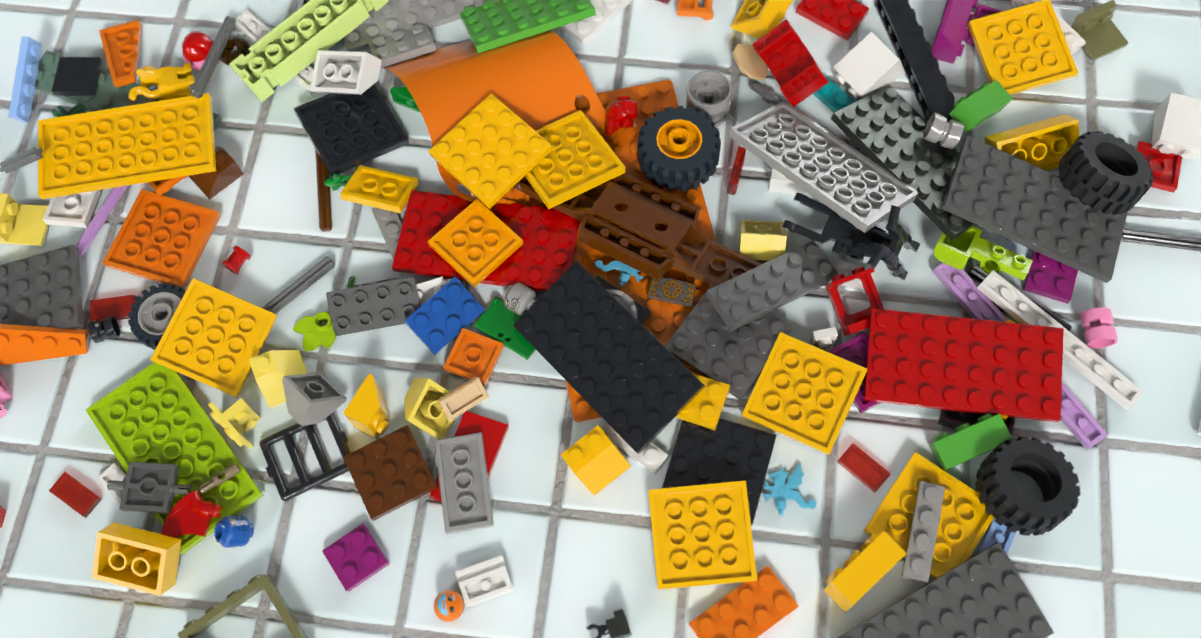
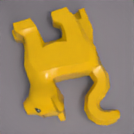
[128,62,194,101]

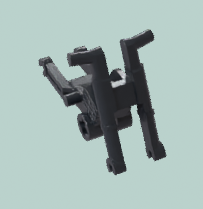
[782,193,920,280]

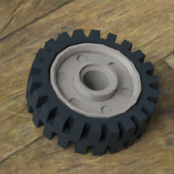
[128,283,186,350]

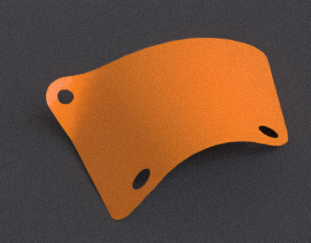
[383,30,607,202]

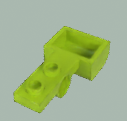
[934,226,1033,281]

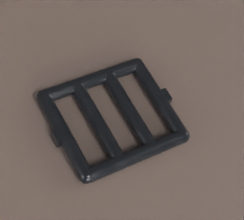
[259,412,351,501]

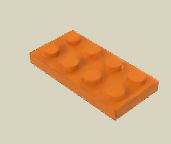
[688,566,799,638]

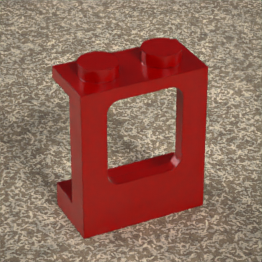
[825,266,885,336]

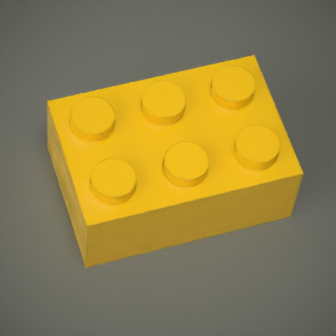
[92,523,181,596]
[824,531,906,612]

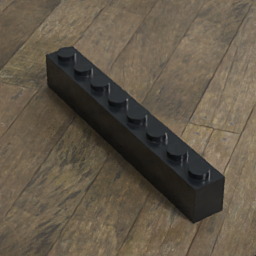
[874,0,955,122]

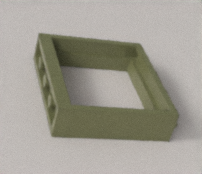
[177,574,308,638]

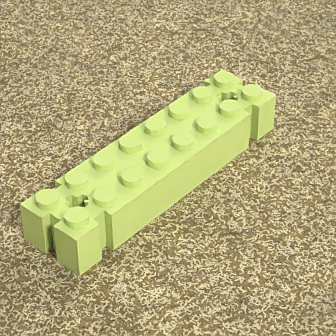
[229,0,389,102]

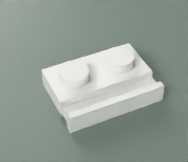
[455,555,514,607]

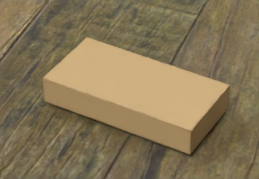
[437,376,489,421]

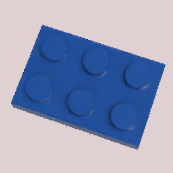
[404,277,485,355]

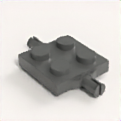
[107,462,191,514]

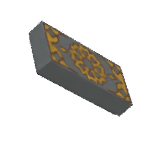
[648,277,696,307]

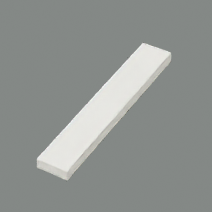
[235,9,314,94]

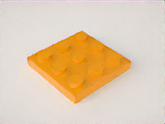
[428,199,523,288]

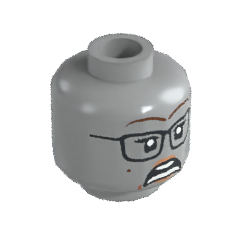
[503,283,536,316]

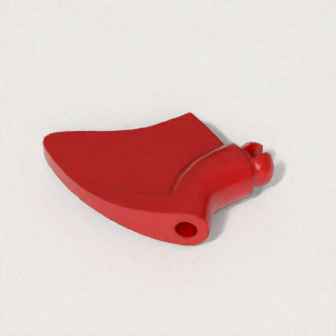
[160,491,222,538]

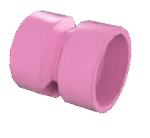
[1080,307,1118,349]

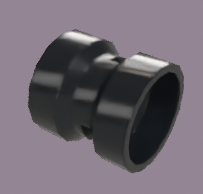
[88,316,120,343]

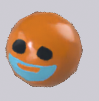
[434,590,465,622]

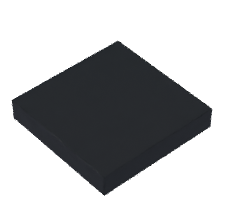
[51,57,103,96]

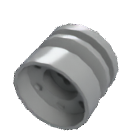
[686,71,732,127]

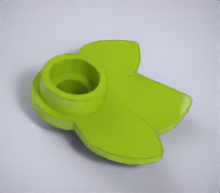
[293,312,336,351]

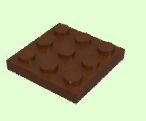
[343,425,438,521]

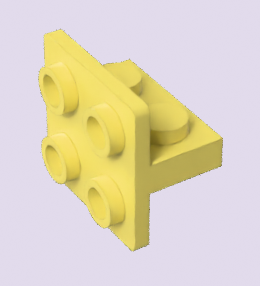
[208,398,261,449]

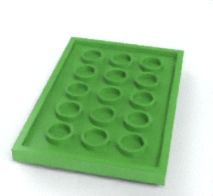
[459,0,596,53]

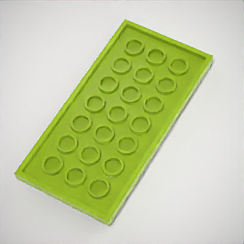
[85,362,264,555]

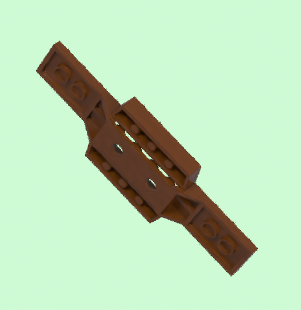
[513,173,762,287]

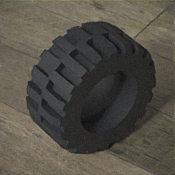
[1058,131,1153,215]
[975,436,1080,536]

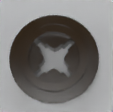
[220,36,251,65]

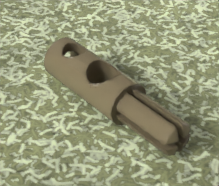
[199,463,241,494]

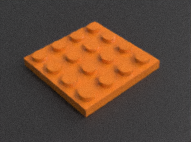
[102,189,221,289]

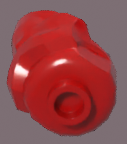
[605,96,638,135]

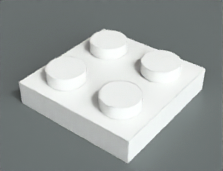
[42,190,101,228]

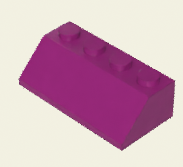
[931,0,978,64]

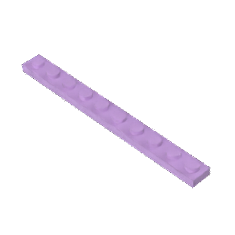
[932,263,1108,450]

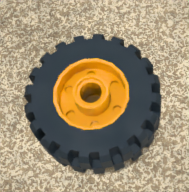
[638,106,721,192]

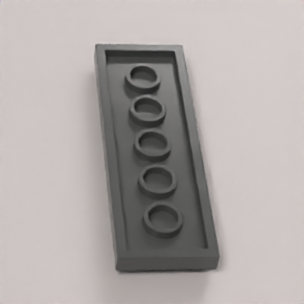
[705,240,839,331]

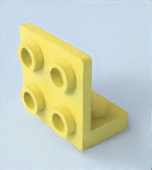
[0,193,49,246]

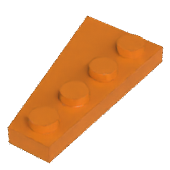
[99,19,142,88]
[0,324,89,366]

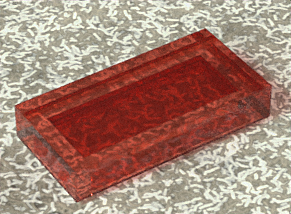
[727,146,746,195]
[89,295,137,322]
[837,443,891,493]
[49,472,102,518]

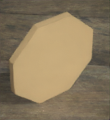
[732,44,769,80]

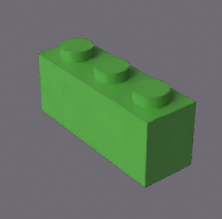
[949,80,1013,134]
[929,413,1012,471]

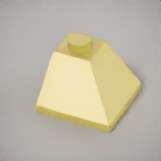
[249,350,307,408]
[404,378,455,439]

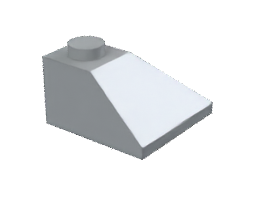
[282,372,347,426]

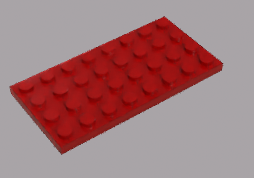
[392,190,581,292]
[864,308,1064,423]

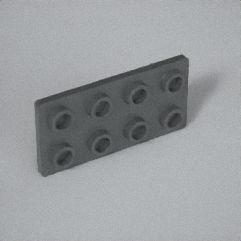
[326,277,421,336]

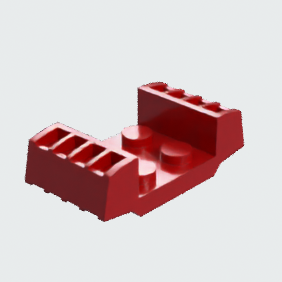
[752,19,829,107]

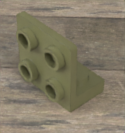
[1071,0,1128,60]

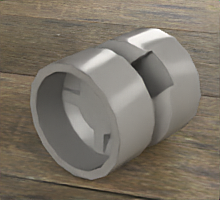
[923,113,964,150]

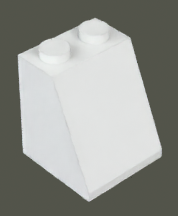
[833,32,905,99]
[1152,92,1201,159]

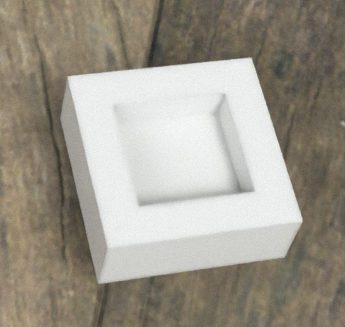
[810,327,838,349]

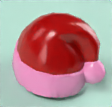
[182,31,220,71]

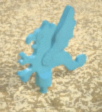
[595,260,643,287]
[762,464,817,516]

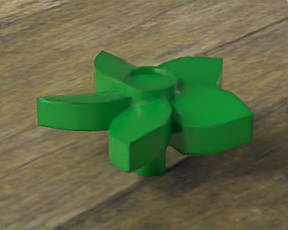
[324,174,350,191]

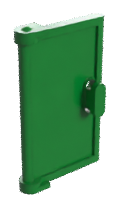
[474,296,536,360]

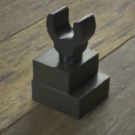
[587,609,632,638]

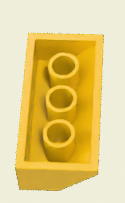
[730,0,793,39]
[984,114,1079,171]

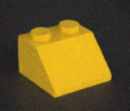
[343,374,389,439]
[560,425,632,496]

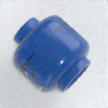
[214,515,254,548]

